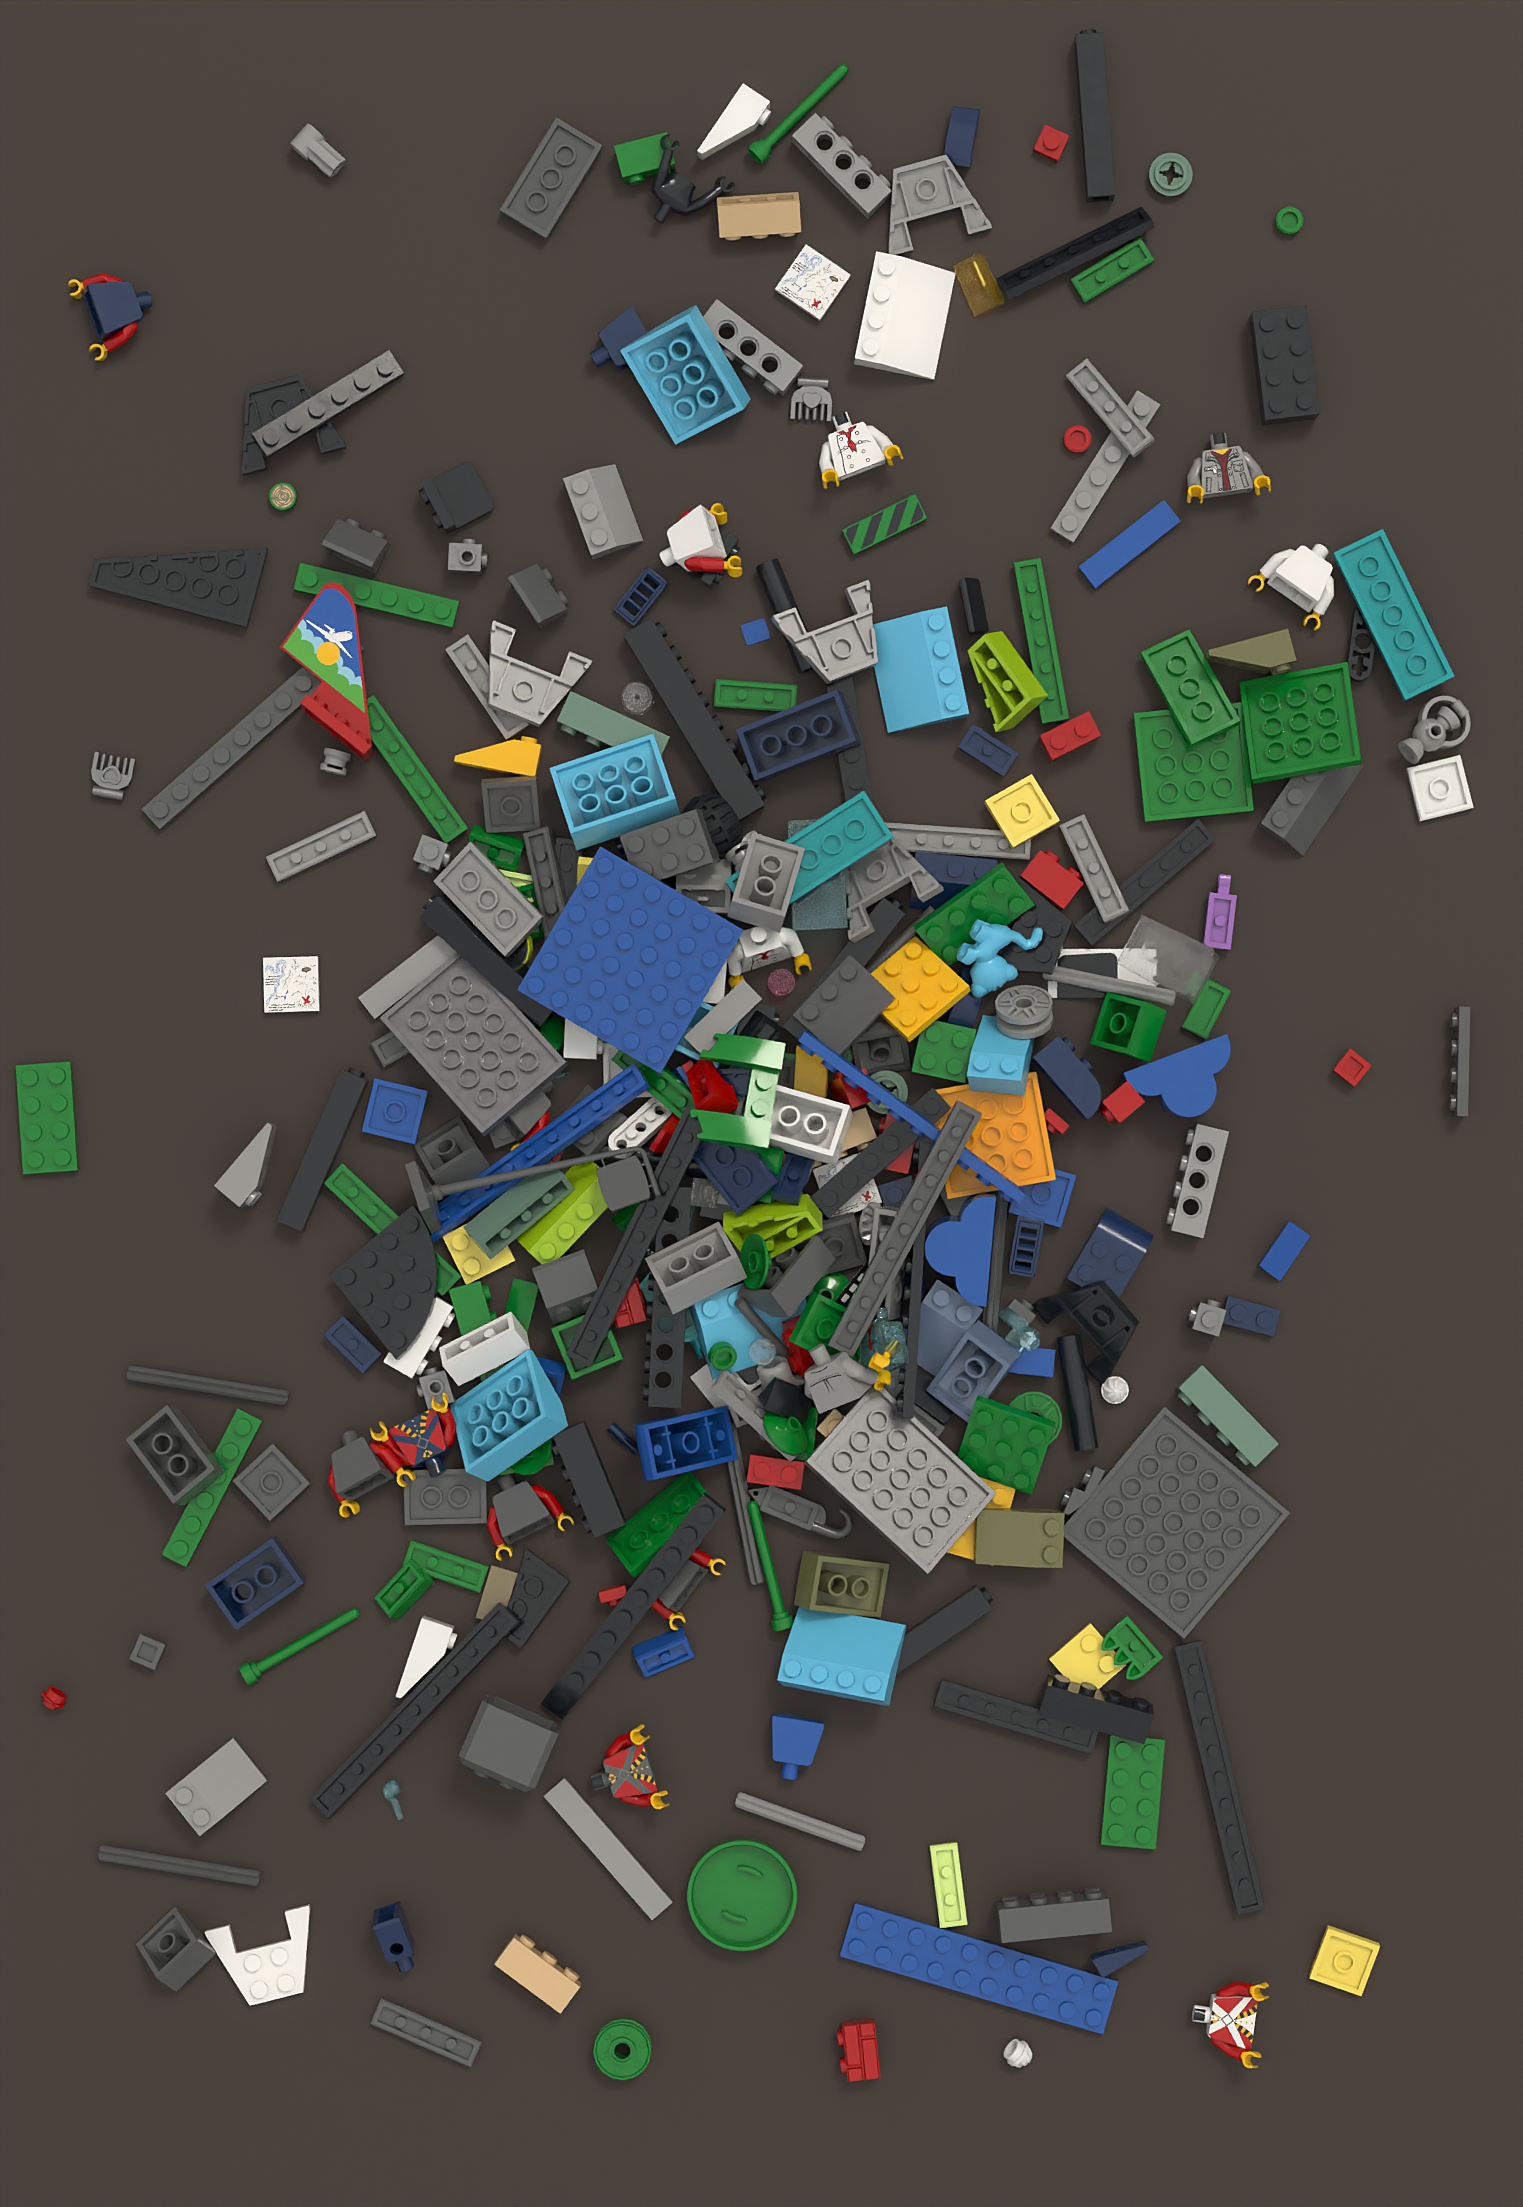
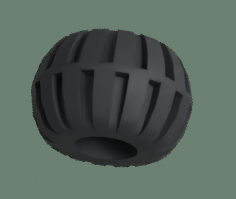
[681,793,744,859]

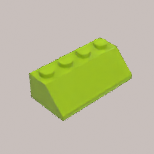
[516,1154,608,1264]

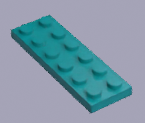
[1332,529,1455,701]
[725,791,894,927]

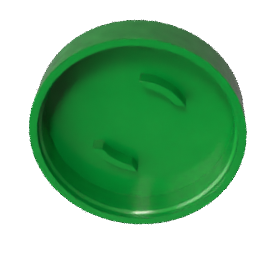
[687,1838,797,1951]

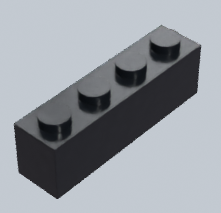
[1038,1675,1154,1744]

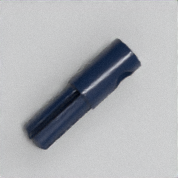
[607,1422,639,1455]

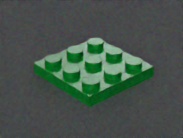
[957,1395,1056,1495]

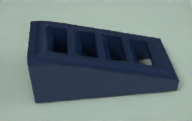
[613,566,669,627]
[1008,1216,1044,1277]
[1090,1941,1149,1977]

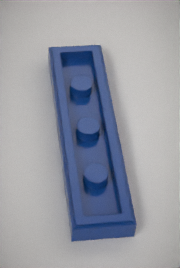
[1078,500,1181,589]

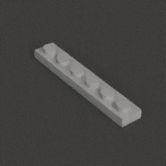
[1050,390,1160,544]

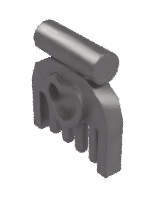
[790,376,832,422]
[91,752,136,801]

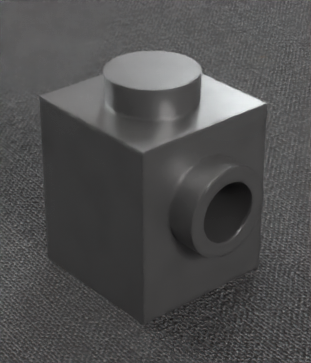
[448,539,488,575]
[413,834,452,874]
[1187,1299,1226,1337]
[416,1366,456,1409]

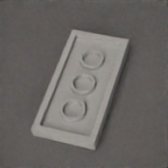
[433,842,545,957]

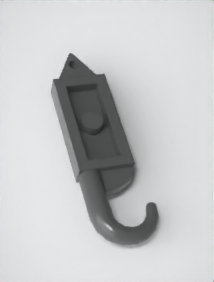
[748,1485,853,1540]

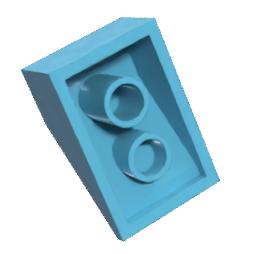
[967,1015,1034,1095]

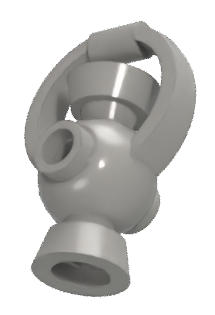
[1398,696,1471,764]

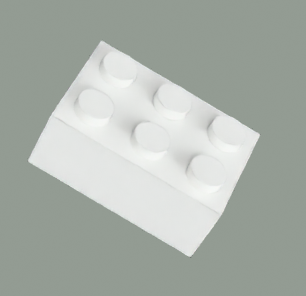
[768,1085,853,1166]

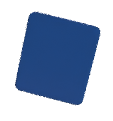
[741,618,770,645]

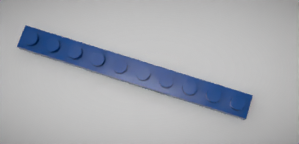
[797,1029,1026,1204]
[431,1063,650,1243]

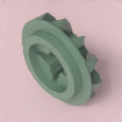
[1149,153,1193,197]
[867,1070,908,1114]

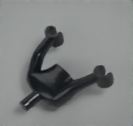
[652,134,735,224]

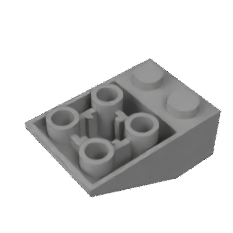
[676,858,731,915]

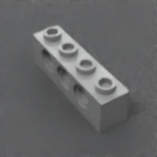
[792,113,892,219]
[703,299,803,396]
[1166,1124,1229,1238]
[868,1206,907,1321]

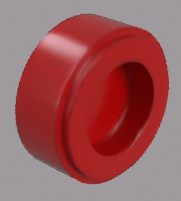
[1063,425,1091,454]

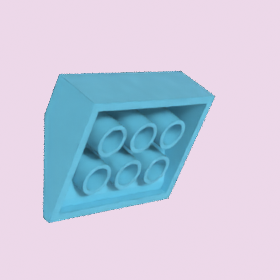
[620,305,751,445]
[873,606,969,733]
[549,734,680,850]
[689,1283,806,1380]
[450,1349,568,1481]
[777,1606,906,1706]

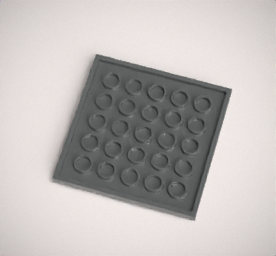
[1064,1406,1290,1639]

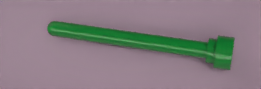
[747,64,848,164]
[747,1501,794,1631]
[239,1608,360,1686]

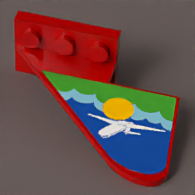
[280,582,373,763]

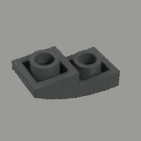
[1060,1465,1105,1515]

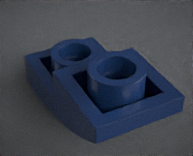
[944,106,980,167]
[945,965,983,1028]

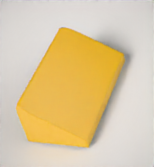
[794,1045,828,1099]

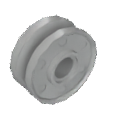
[995,985,1053,1039]

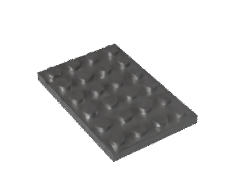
[380,953,568,1136]
[804,1384,996,1575]

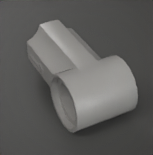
[289,123,346,178]

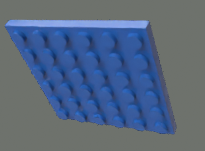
[517,846,744,1073]

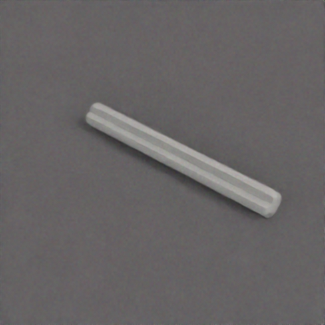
[1042,966,1176,1006]
[735,1792,865,1851]

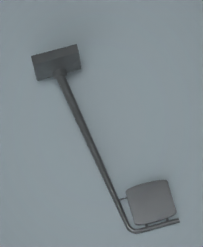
[405,1146,661,1233]

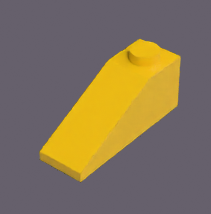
[454,736,542,777]

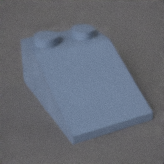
[895,1279,983,1376]
[926,1320,1022,1422]

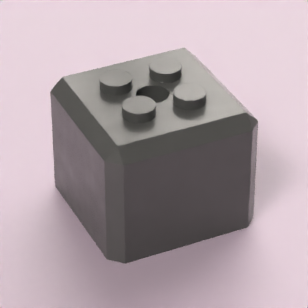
[459,1693,562,1792]

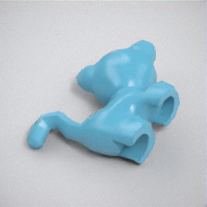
[956,919,1043,999]

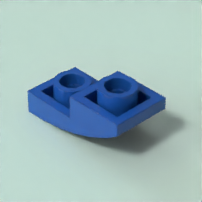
[1009,1345,1056,1377]

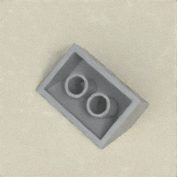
[563,464,643,560]
[645,1222,747,1314]

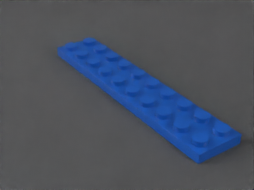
[840,1902,1118,2034]

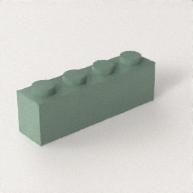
[557,691,671,757]
[463,1160,575,1260]
[1176,1364,1278,1467]

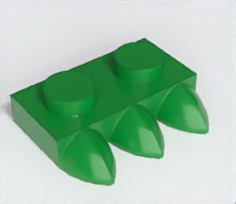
[1101,1616,1163,1680]

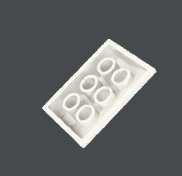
[854,251,956,380]

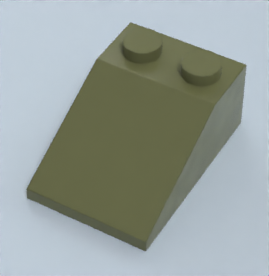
[1204,629,1296,676]
[974,1508,1065,1568]
[794,1550,889,1618]

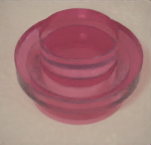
[768,969,795,996]

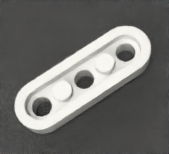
[608,1097,673,1159]

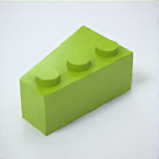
[968,631,1048,732]
[723,1194,823,1259]

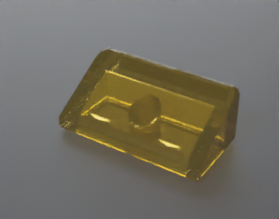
[953,254,1004,316]

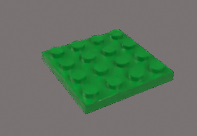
[1239,662,1362,784]
[1133,702,1254,822]

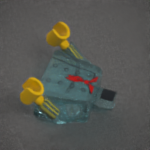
[856,1308,909,1372]

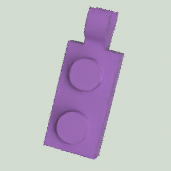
[1203,874,1237,950]

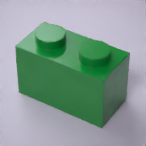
[614,132,676,185]
[449,1280,498,1336]

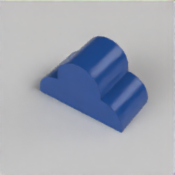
[1120,1034,1231,1118]
[924,1191,996,1307]
[634,1406,738,1481]

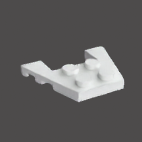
[205,1904,311,2006]

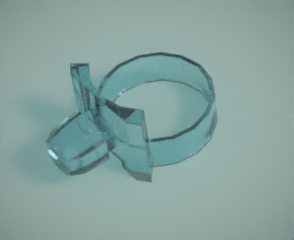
[998,1306,1040,1355]

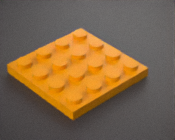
[928,1072,1056,1199]

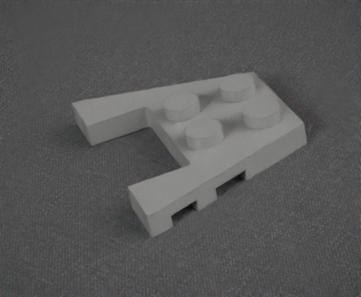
[888,155,992,255]
[771,580,878,684]
[488,620,592,727]
[845,838,944,943]

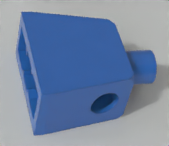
[772,1713,824,1780]

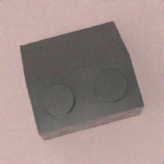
[322,518,390,575]
[508,564,569,630]
[851,1016,911,1076]
[413,1116,490,1196]
[532,1249,599,1324]
[136,1906,216,1992]

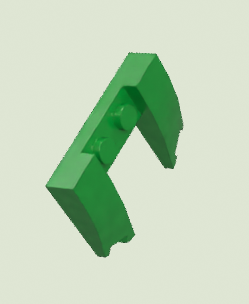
[689,1033,786,1153]

